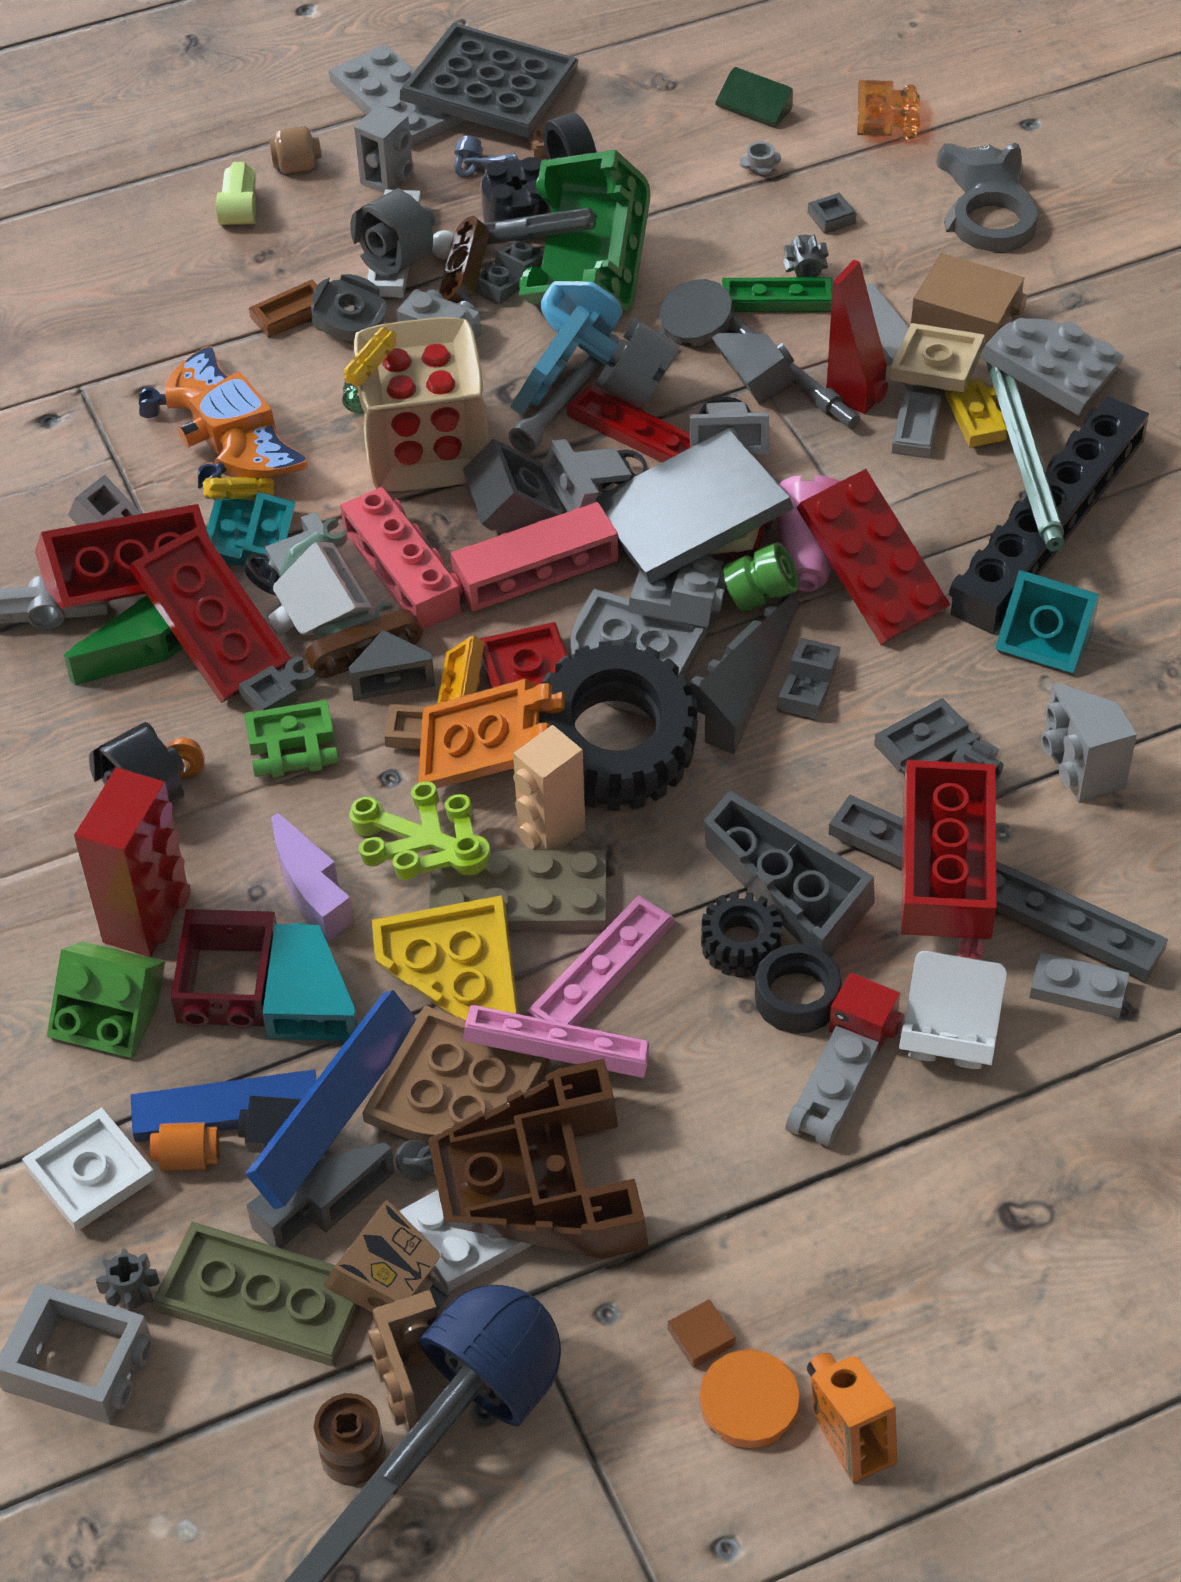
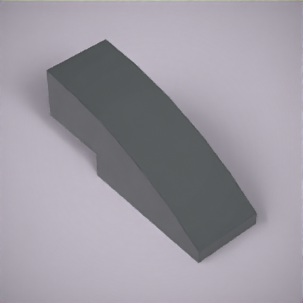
[247,1142,395,1249]

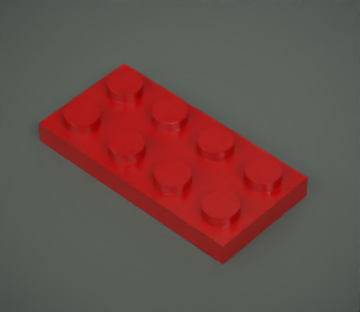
[796,469,951,645]
[129,526,291,703]

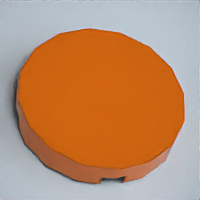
[699,1349,800,1449]

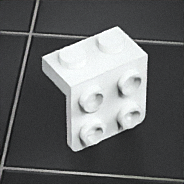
[899,951,1007,1069]

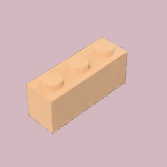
[513,725,586,850]

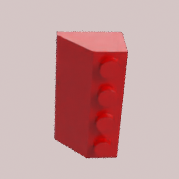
[35,504,209,610]

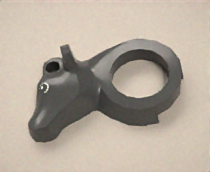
[936,143,1038,253]

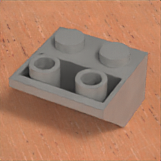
[1041,683,1137,802]

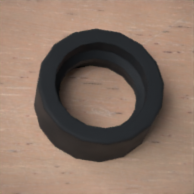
[543,113,597,160]
[754,944,842,1034]

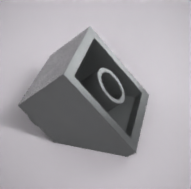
[463,439,566,534]

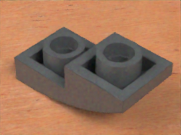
[475,240,544,304]

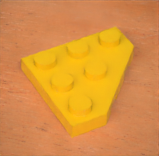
[371,895,519,1020]

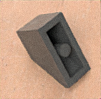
[711,333,797,405]

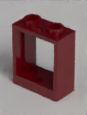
[170,909,277,1028]

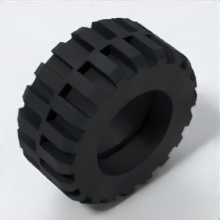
[539,640,698,811]

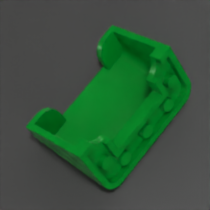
[519,150,651,312]

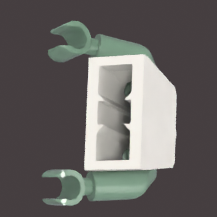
[268,518,393,639]

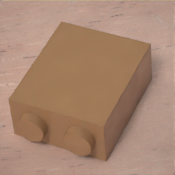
[911,253,1027,345]

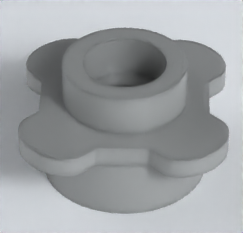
[740,141,781,175]

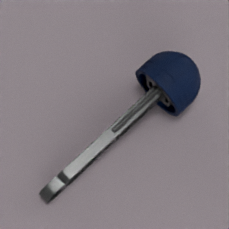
[285,1285,561,1582]

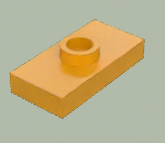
[437,635,484,704]

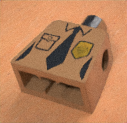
[323,1200,449,1313]

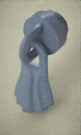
[454,136,519,177]

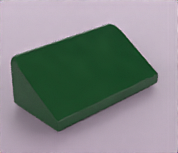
[715,67,793,127]

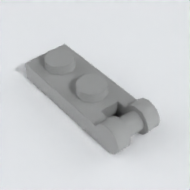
[785,1026,879,1147]

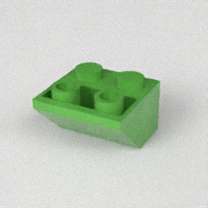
[46,941,166,1058]

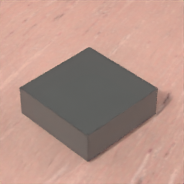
[807,193,857,234]

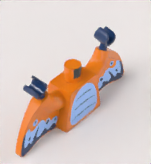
[139,346,308,489]

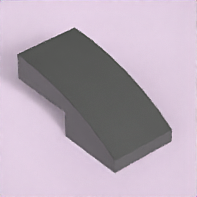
[777,638,841,719]

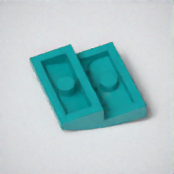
[206,492,296,567]

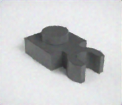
[239,656,317,711]

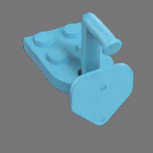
[510,281,667,416]

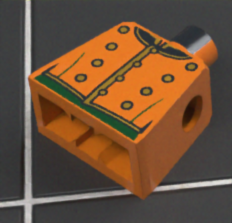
[807,1352,897,1483]

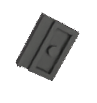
[874,698,980,773]

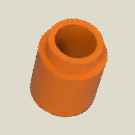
[150,1122,220,1171]

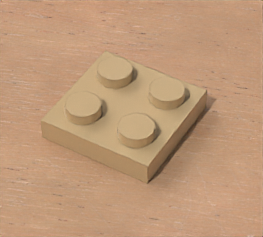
[890,323,985,393]

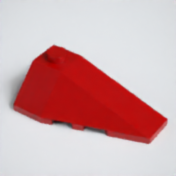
[826,259,888,414]

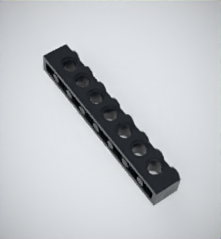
[949,395,1149,634]

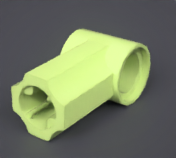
[216,162,256,225]

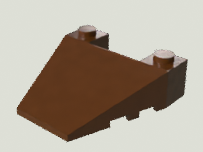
[428,1059,649,1259]

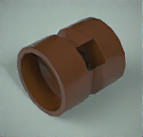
[313,1393,386,1485]

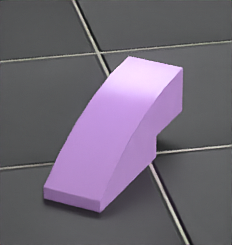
[271,812,354,943]

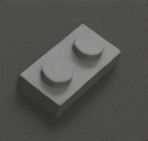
[1029,952,1129,1019]

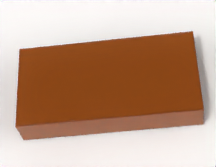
[249,279,317,338]

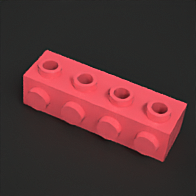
[340,487,463,630]
[451,502,619,612]

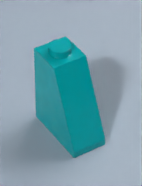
[263,922,358,1041]

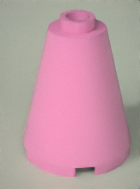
[777,475,840,592]

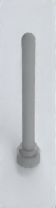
[508,334,620,454]

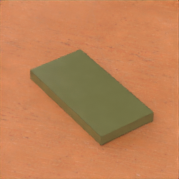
[152,1222,361,1367]

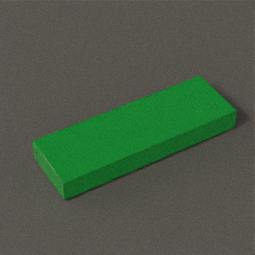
[722,277,833,312]

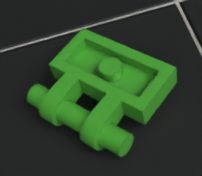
[244,700,339,779]

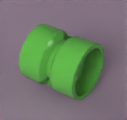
[723,542,799,612]

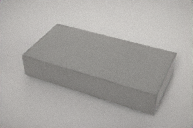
[892,390,942,458]

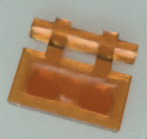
[857,80,920,139]

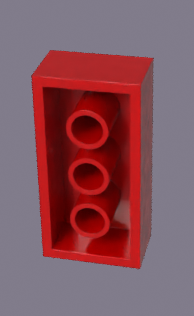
[901,760,997,939]
[74,767,191,957]

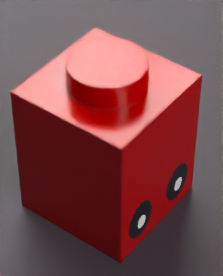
[829,972,904,1052]

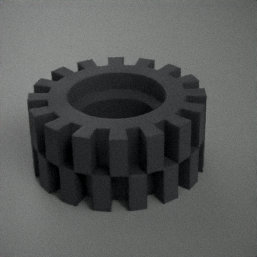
[701,891,782,977]

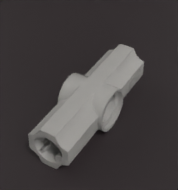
[0,576,109,630]

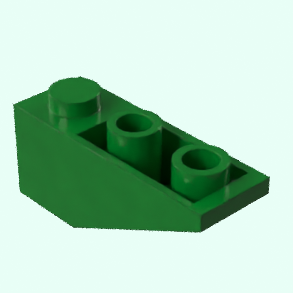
[64,595,183,685]

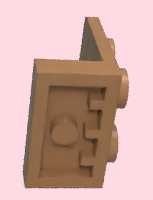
[368,1290,438,1433]

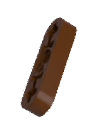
[439,216,489,304]
[305,609,423,678]

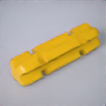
[344,327,397,387]
[203,477,275,500]

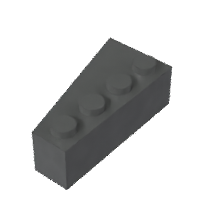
[703,790,875,957]

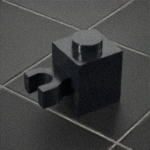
[238,1096,302,1153]

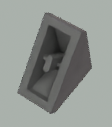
[349,630,435,701]

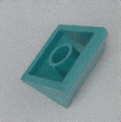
[995,570,1100,673]

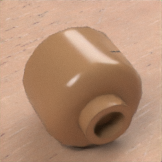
[269,126,322,175]

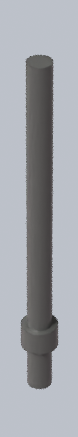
[728,314,860,429]

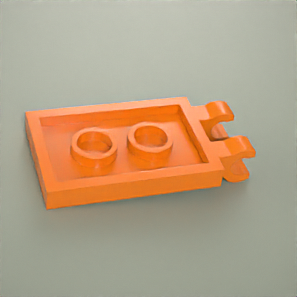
[418,679,565,789]

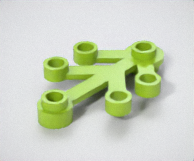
[349,782,491,880]

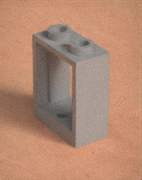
[0,1283,153,1425]

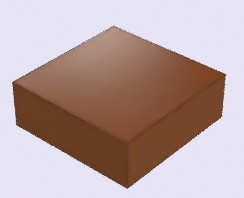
[668,1299,736,1368]

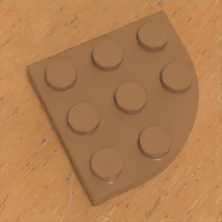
[362,1005,549,1144]

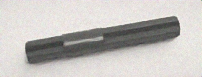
[483,207,597,245]

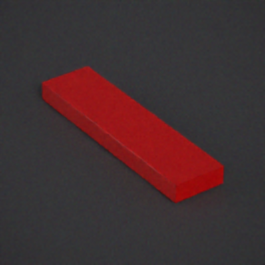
[567,385,690,463]

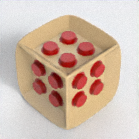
[354,317,489,492]

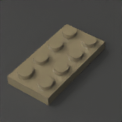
[429,850,606,932]

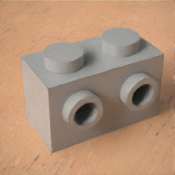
[354,104,414,193]

